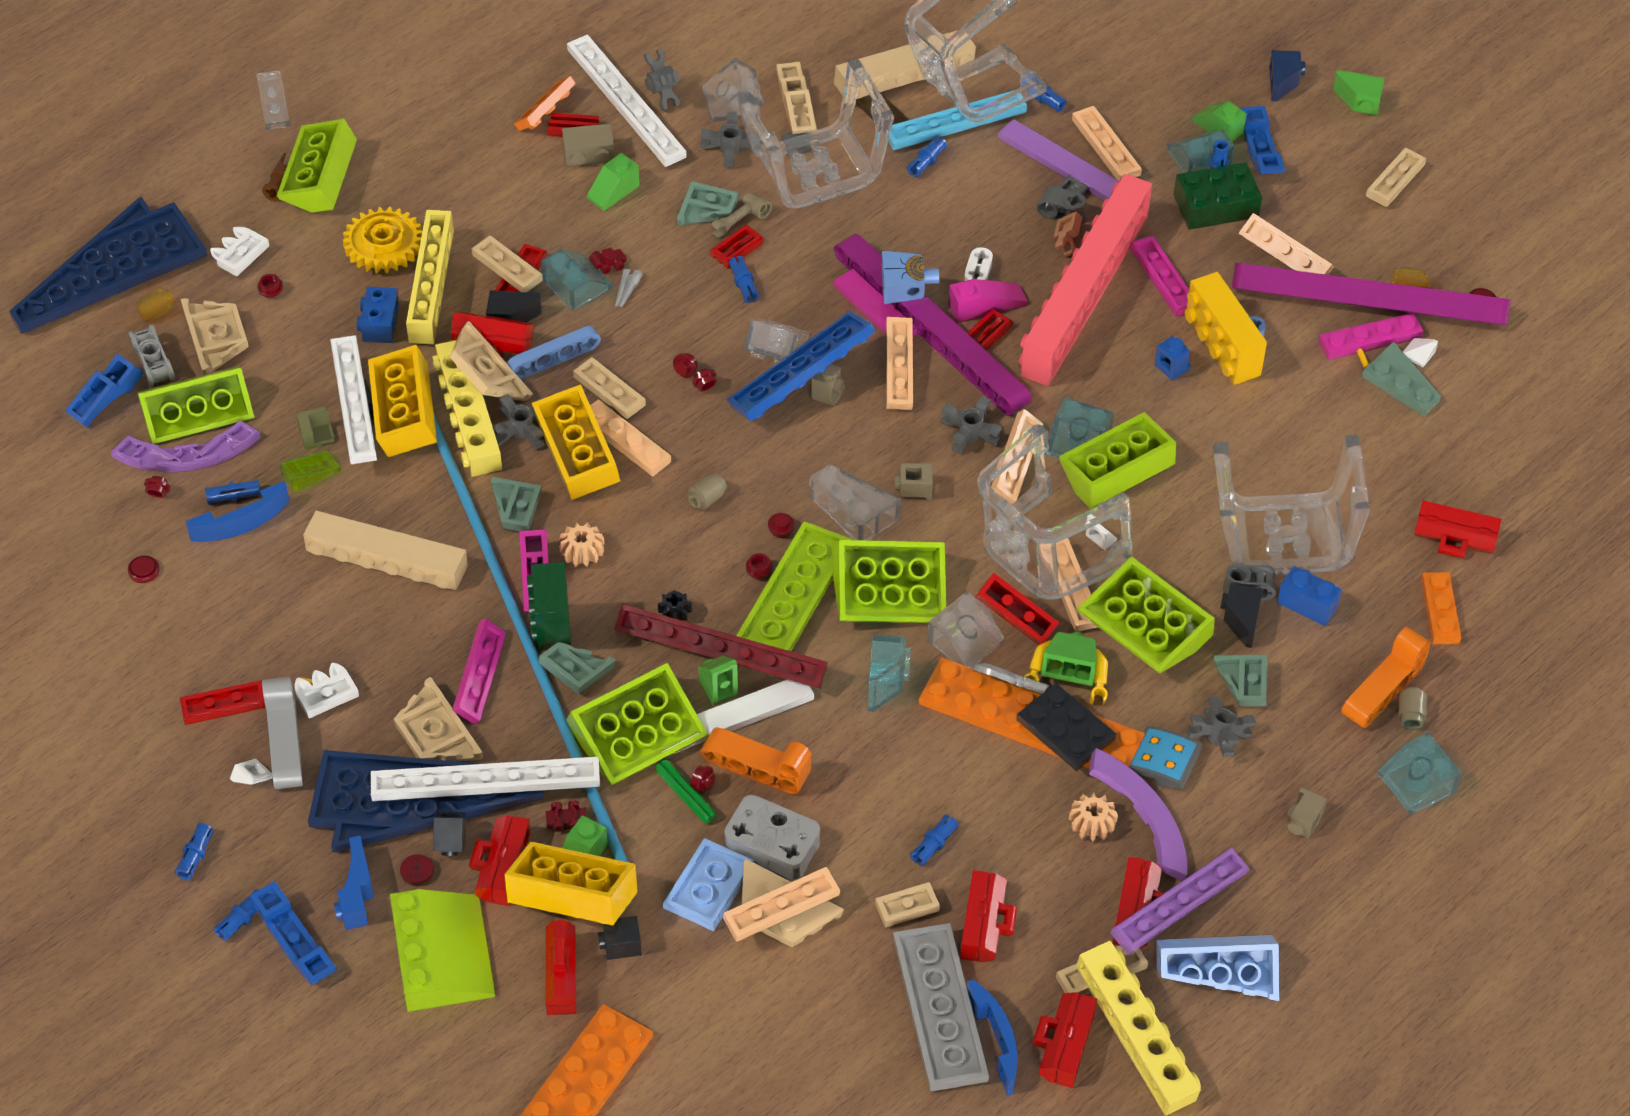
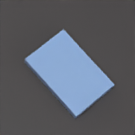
[663,838,755,931]

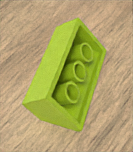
[277,119,357,213]
[137,366,255,444]
[1059,412,1176,509]

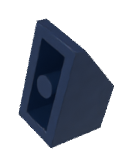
[1269,50,1305,102]

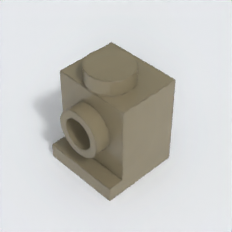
[811,364,845,406]
[895,463,933,501]
[1287,787,1327,839]

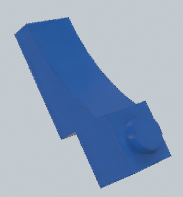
[65,353,144,427]
[334,835,374,930]

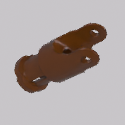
[262,153,287,202]

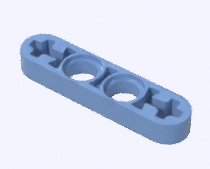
[507,326,601,379]

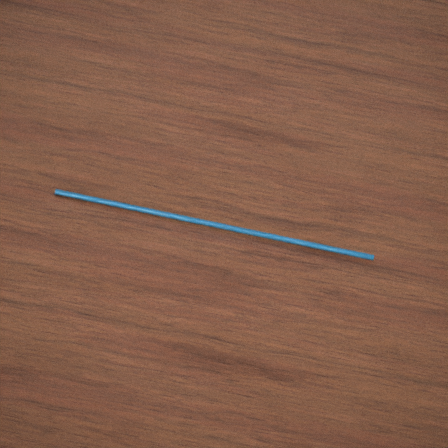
[434,414,628,862]

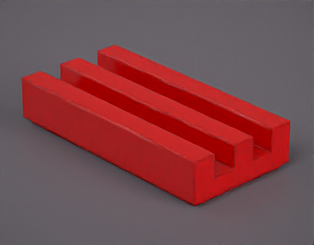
[548,112,600,137]
[710,225,764,269]
[967,308,1013,351]

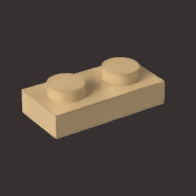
[875,882,940,928]

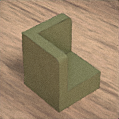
[296,406,335,449]

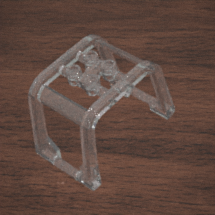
[904,0,1047,122]
[737,59,894,209]
[977,424,1133,600]
[1213,435,1370,575]

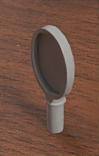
[973,663,1049,694]

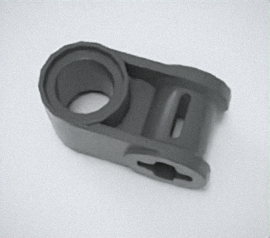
[1037,186,1086,224]
[1223,563,1276,601]

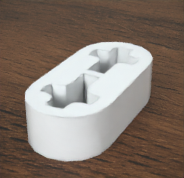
[964,247,993,281]

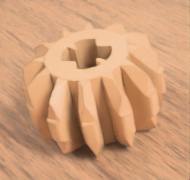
[559,522,604,567]
[1069,792,1118,842]

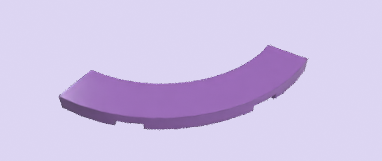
[111,420,261,472]
[1089,748,1187,881]

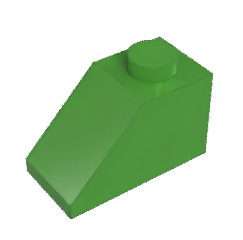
[1333,70,1385,115]
[1192,101,1247,145]
[587,153,640,211]
[698,655,738,706]
[562,815,608,856]

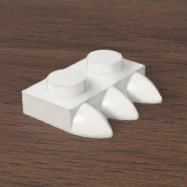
[210,227,269,276]
[295,663,359,719]

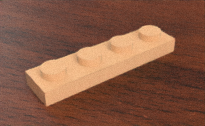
[1072,106,1142,181]
[1239,213,1334,275]
[886,317,913,410]
[590,399,671,477]
[990,409,1043,505]
[1041,537,1098,631]
[723,867,840,942]

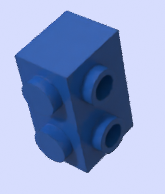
[357,287,400,343]
[1277,566,1342,627]

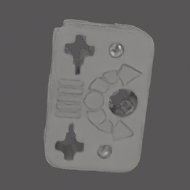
[725,795,820,880]

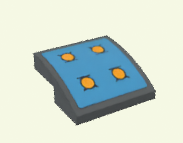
[1129,725,1203,789]

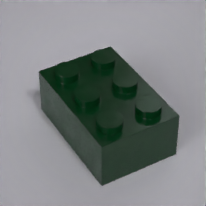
[1173,162,1262,230]
[527,562,571,651]

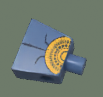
[881,251,939,304]

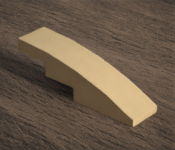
[776,62,817,134]

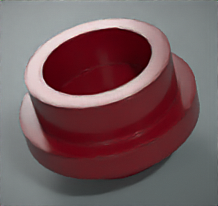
[257,274,283,297]
[673,353,698,378]
[692,368,717,392]
[144,476,171,498]
[768,513,795,538]
[746,553,773,579]
[691,765,715,793]

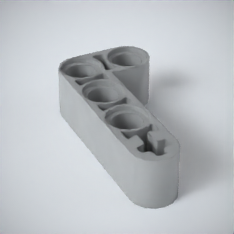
[262,676,303,790]

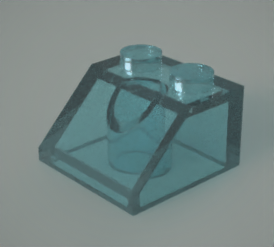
[1166,130,1235,173]
[541,249,613,310]
[1045,397,1114,458]
[868,635,911,712]
[1378,732,1462,815]

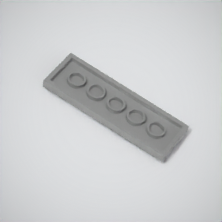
[893,923,989,1092]

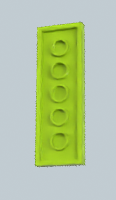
[736,521,853,651]

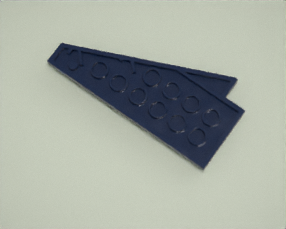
[9,197,207,334]
[308,750,545,852]

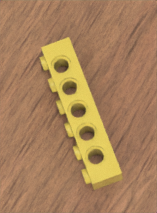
[406,210,454,344]
[432,340,502,477]
[1076,941,1201,1116]

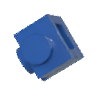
[1155,336,1191,380]

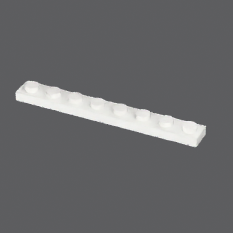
[567,34,686,167]
[371,757,600,801]

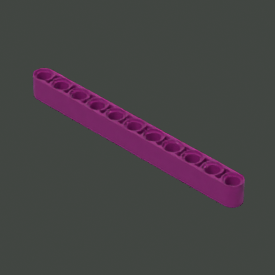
[834,233,1031,416]
[1232,263,1511,325]

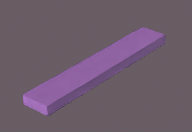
[998,119,1120,201]
[1110,847,1250,955]

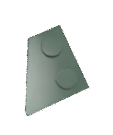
[676,181,739,226]
[491,477,542,531]
[538,642,616,694]
[1214,655,1268,706]

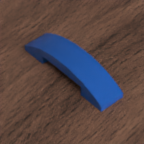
[1241,106,1285,174]
[185,481,290,542]
[250,881,337,986]
[967,980,1017,1096]

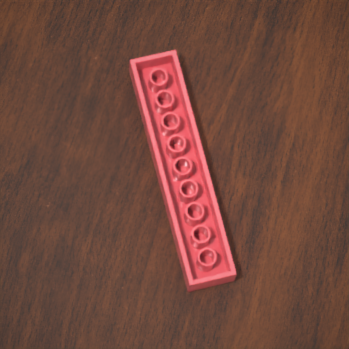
[1019,174,1152,387]

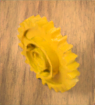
[343,207,423,274]

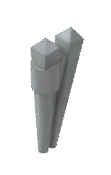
[615,269,643,307]

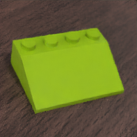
[832,540,947,623]
[1077,556,1214,673]
[566,663,708,786]
[390,889,495,1012]

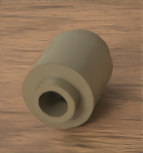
[688,473,727,510]
[1398,687,1427,730]

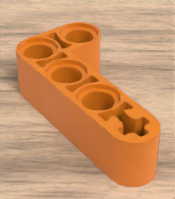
[1341,626,1430,729]
[700,727,811,795]

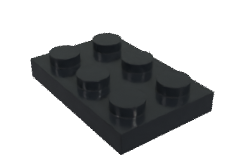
[1016,683,1116,771]

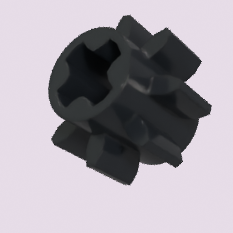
[658,590,692,621]

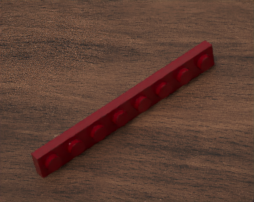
[614,604,828,689]

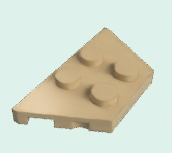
[181,298,248,375]
[449,321,533,401]
[394,677,483,762]
[742,859,844,948]

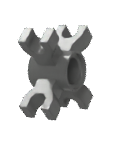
[643,49,680,110]
[701,112,760,167]
[493,394,544,450]
[941,396,1002,454]
[1186,696,1257,757]

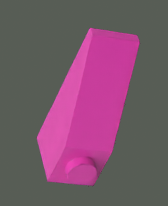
[948,279,1028,323]
[519,530,549,612]

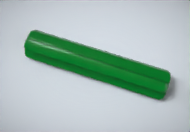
[656,759,716,824]

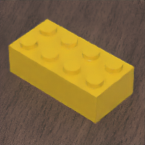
[1185,272,1267,385]
[368,345,437,457]
[532,384,621,500]
[505,842,638,925]

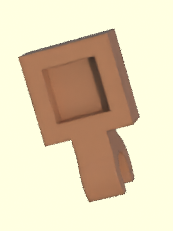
[1053,211,1083,257]

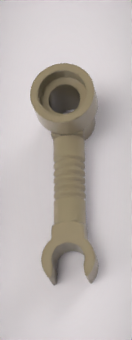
[711,192,772,238]

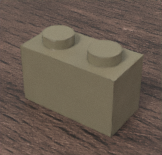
[562,124,615,167]

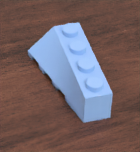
[1156,935,1279,1001]

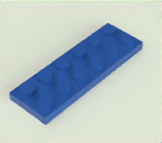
[726,311,875,421]

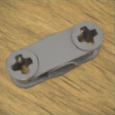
[128,324,175,388]

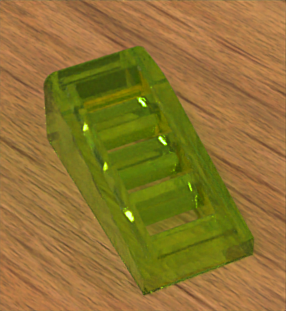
[280,450,341,493]

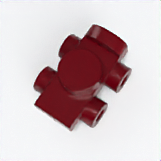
[589,247,627,275]
[545,800,586,832]

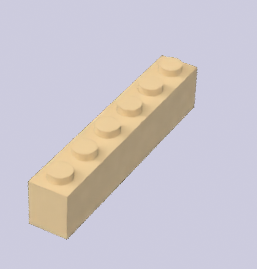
[834,29,976,102]
[303,511,468,590]

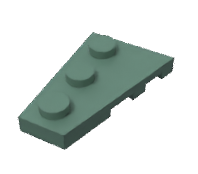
[1362,342,1441,417]

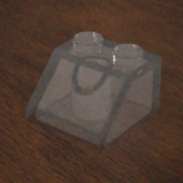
[702,58,764,122]
[743,318,812,364]
[928,591,1005,668]

